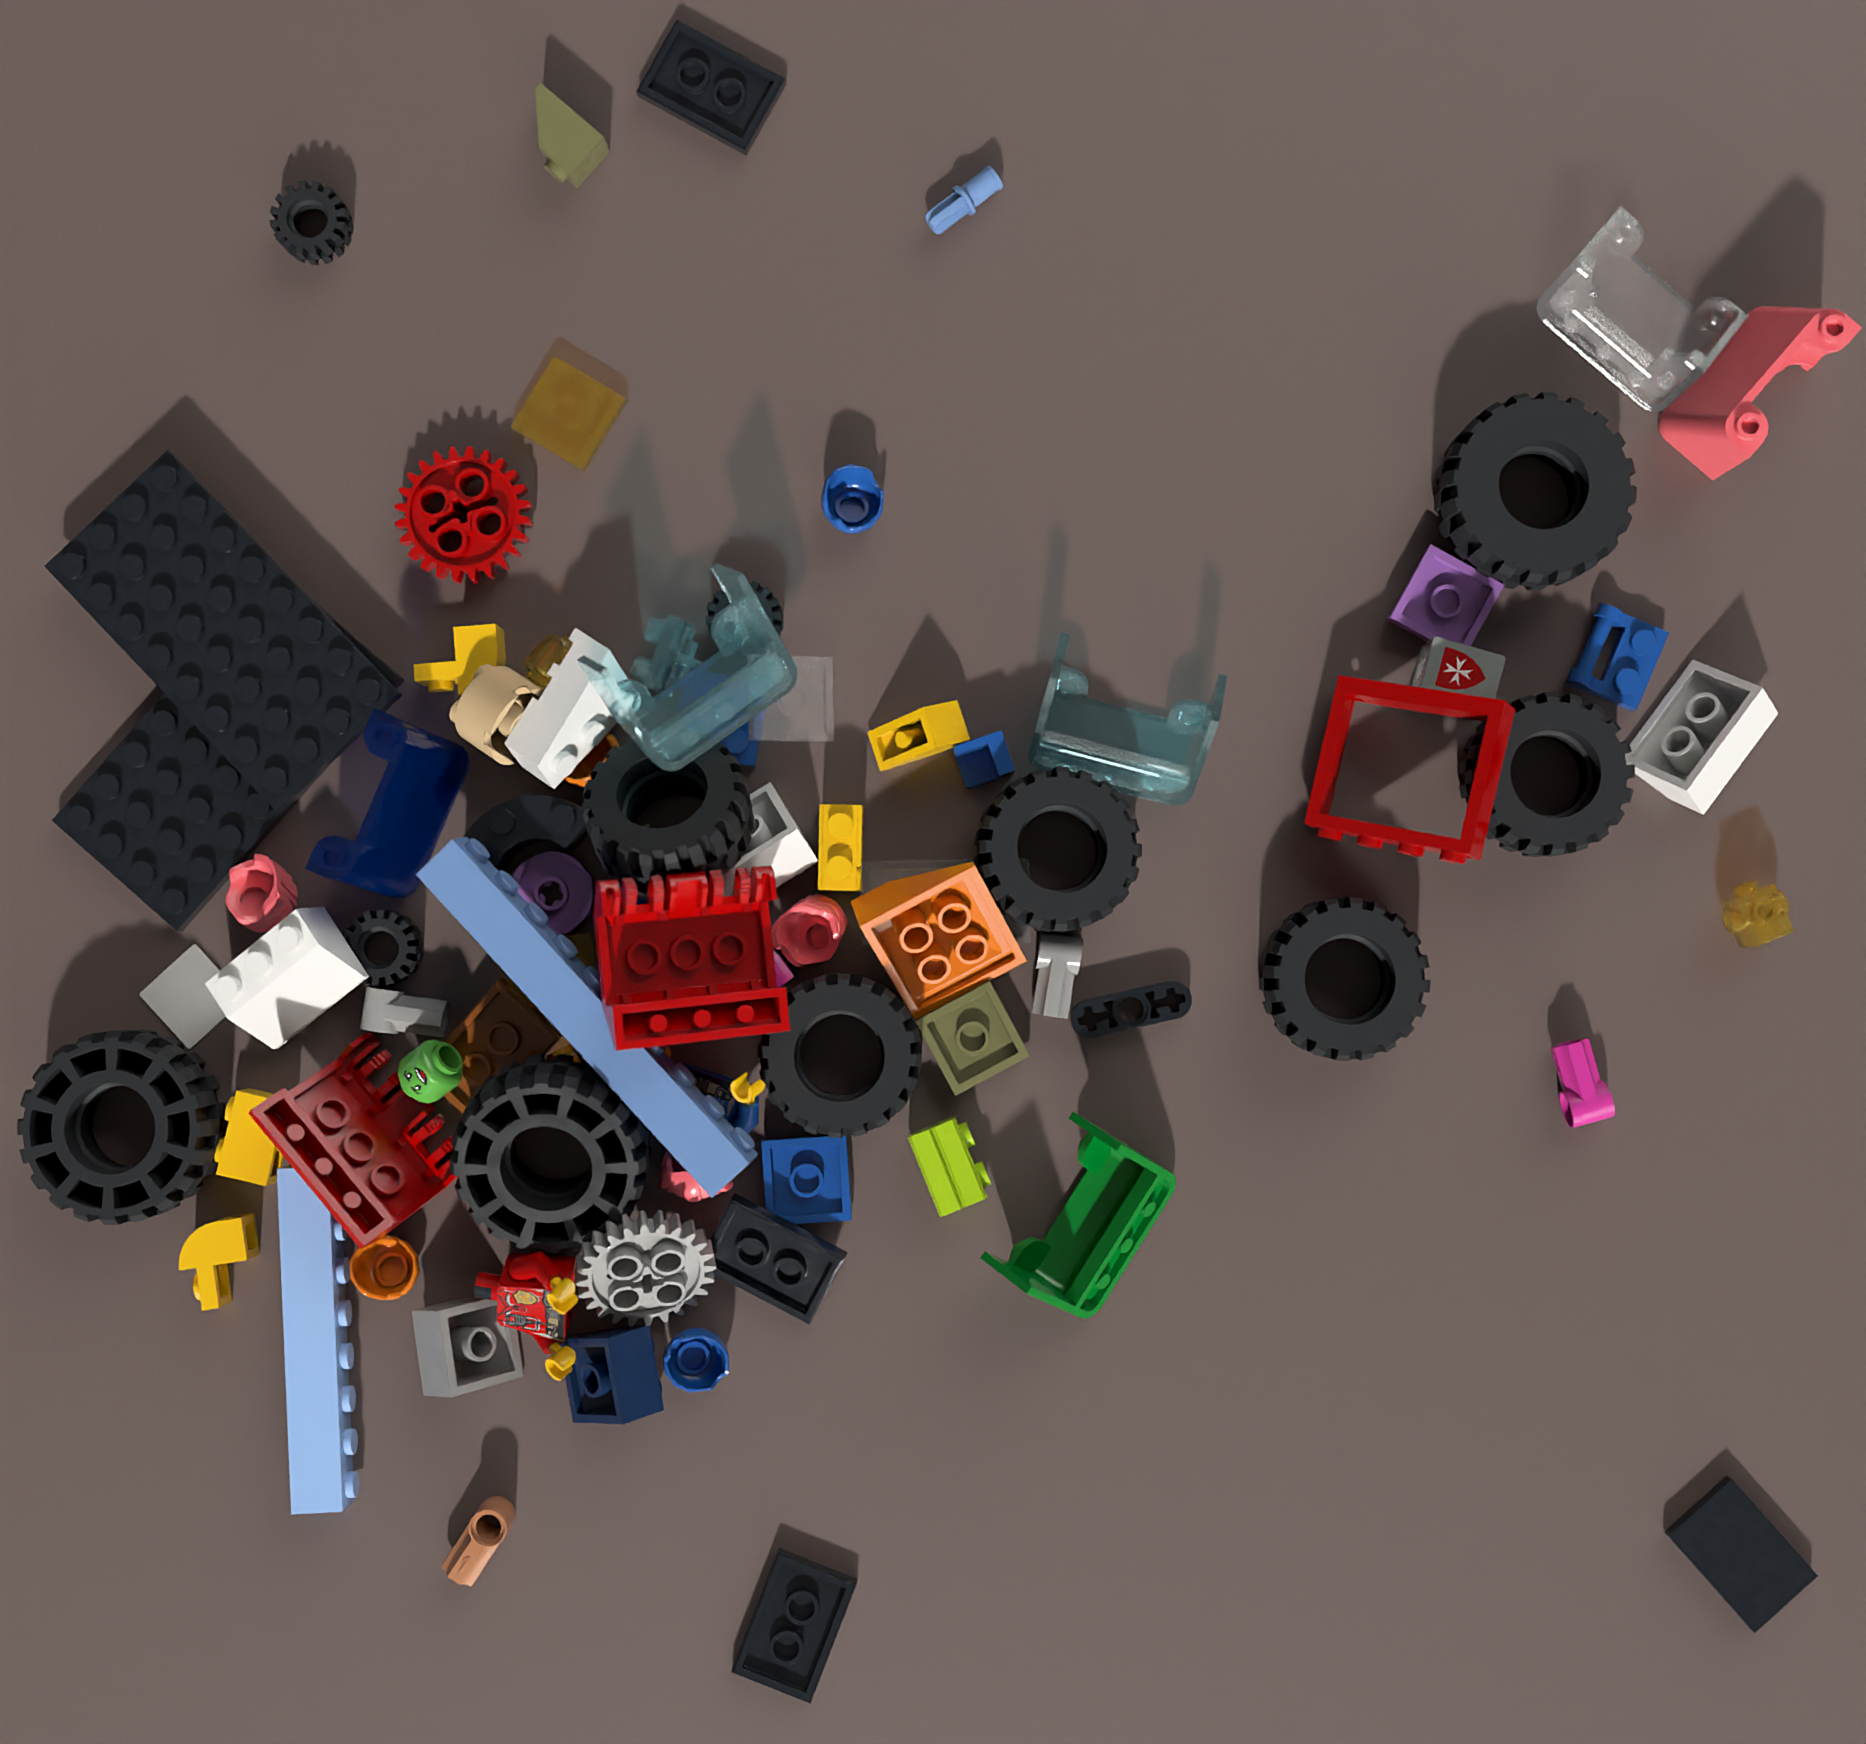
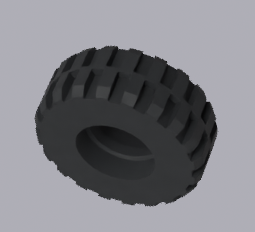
[1433,392,1637,591]
[17,1029,226,1225]
[450,1054,652,1253]

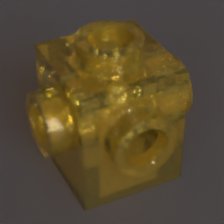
[1720,880,1795,948]

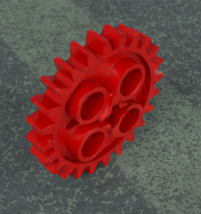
[394,446,534,584]

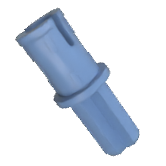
[924,165,1003,234]

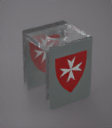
[1411,636,1505,699]

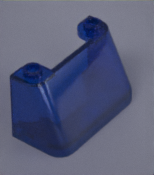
[305,708,470,899]

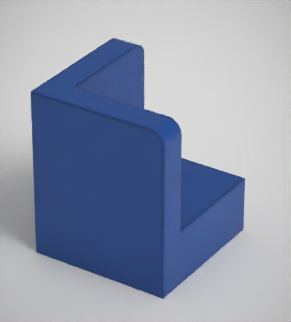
[953,730,1015,789]

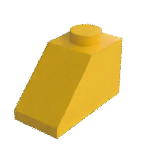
[867,700,970,772]

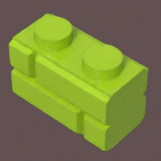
[908,1116,992,1217]

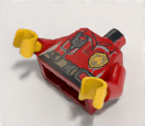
[474,1252,578,1381]

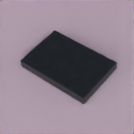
[636,20,787,156]
[710,1193,848,1325]
[1664,1476,1818,1633]
[731,1548,858,1703]

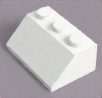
[1625,660,1778,815]
[722,782,818,897]
[205,907,369,1049]

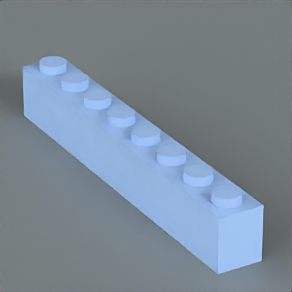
[277,1165,360,1514]

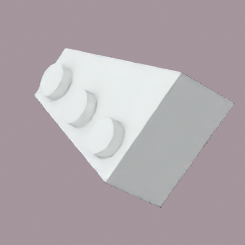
[504,628,640,789]

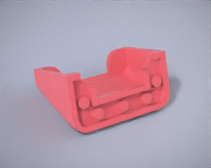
[1658,306,1862,480]

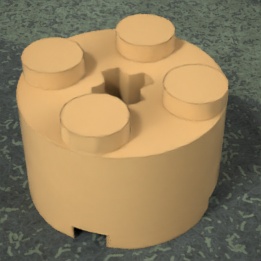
[449,664,544,765]

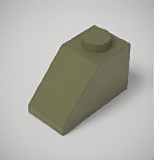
[535,82,610,189]

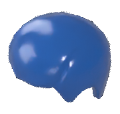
[820,464,884,534]
[663,1327,729,1393]

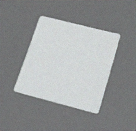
[139,944,226,1049]

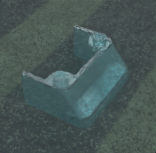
[577,563,797,771]
[1028,632,1227,806]

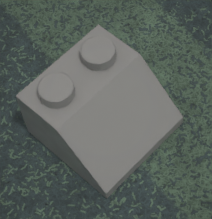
[411,1297,524,1397]

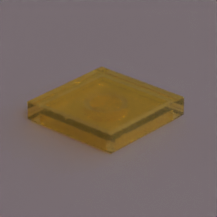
[511,356,627,472]

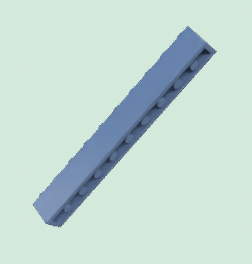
[416,837,758,1198]

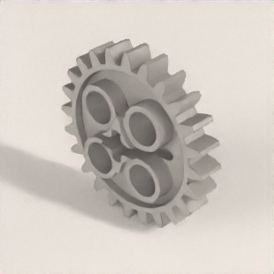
[574,1210,716,1326]

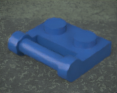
[1566,603,1669,711]

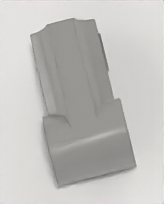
[1031,931,1083,1019]
[360,986,450,1037]

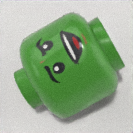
[398,1039,463,1104]

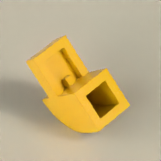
[413,624,506,696]
[179,1213,260,1311]

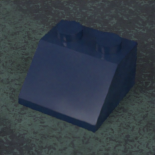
[561,1325,664,1424]

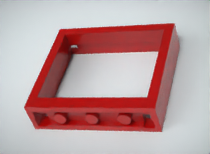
[1304,675,1515,864]

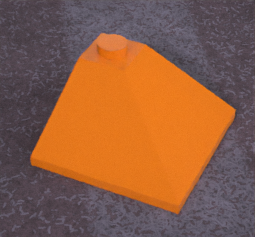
[850,862,1027,1020]

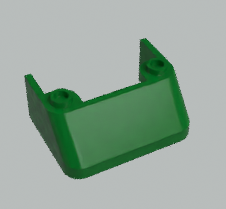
[980,1112,1176,1319]

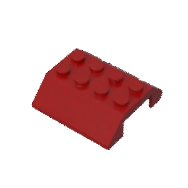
[594,865,790,1051]
[248,1031,459,1249]

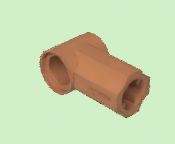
[441,1496,515,1587]

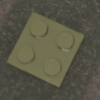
[915,981,1030,1096]

